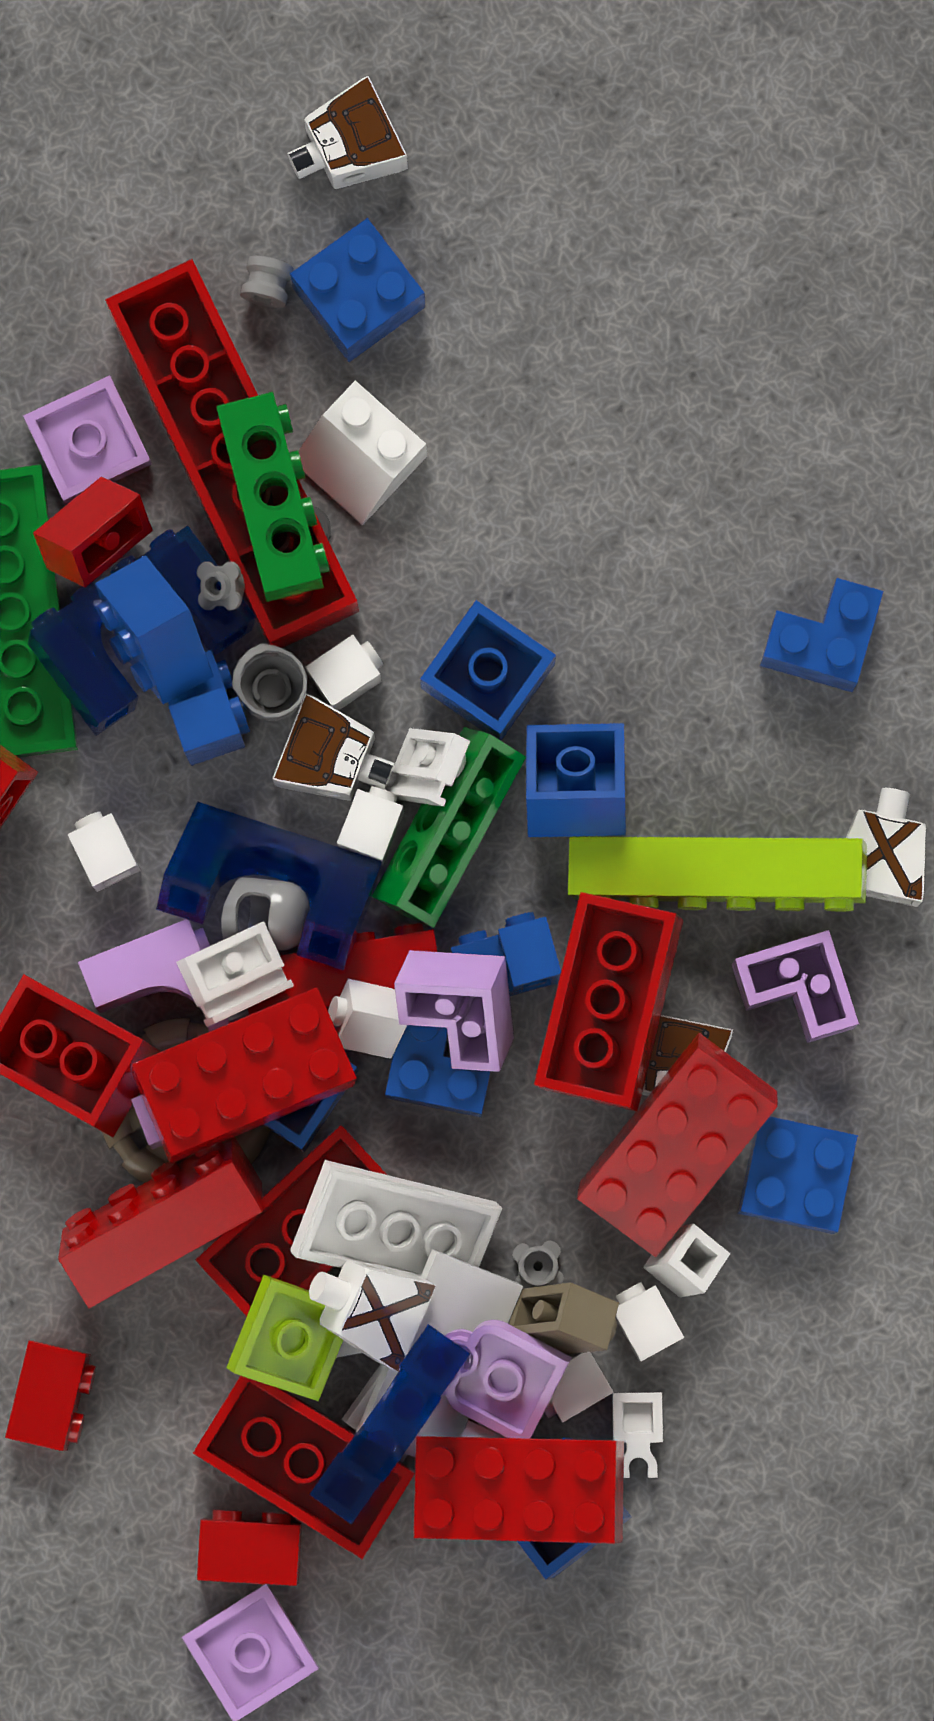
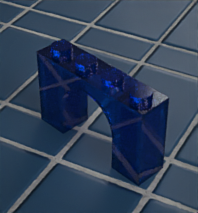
[28,525,256,736]
[156,801,382,970]
[309,1324,472,1524]

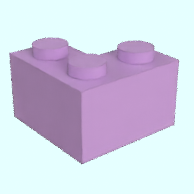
[731,930,859,1043]
[394,950,514,1072]

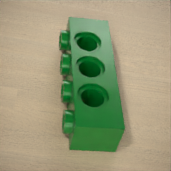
[216,392,330,602]
[371,727,526,928]

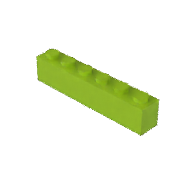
[568,837,867,912]

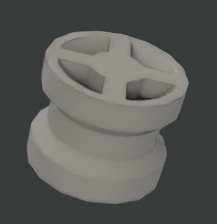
[240,256,294,308]

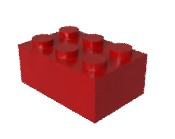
[0,974,161,1138]

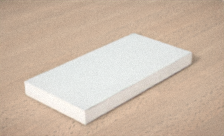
[290,1160,502,1277]
[356,1249,523,1458]

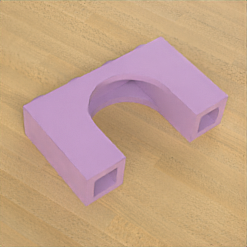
[78,919,239,1149]

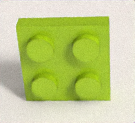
[226,1275,343,1402]

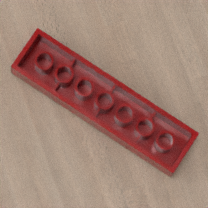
[105,259,359,648]

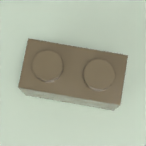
[509,1282,619,1355]

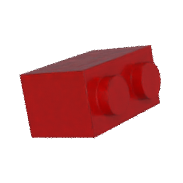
[33,476,153,587]
[5,1340,96,1451]
[197,1509,302,1586]

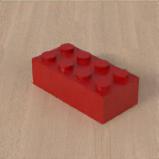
[534,892,684,1112]
[131,987,357,1164]
[577,1033,778,1257]
[195,1125,387,1317]
[58,1137,262,1309]
[193,1376,415,1560]
[414,1436,624,1544]

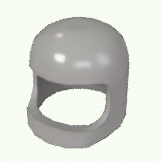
[232,644,307,721]
[221,877,310,950]

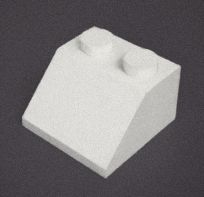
[299,380,427,526]

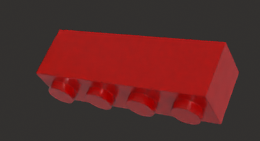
[248,923,437,1015]

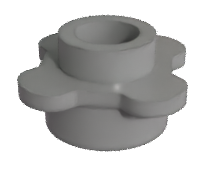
[197,562,245,610]
[512,1241,564,1289]

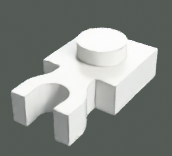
[612,1392,663,1478]

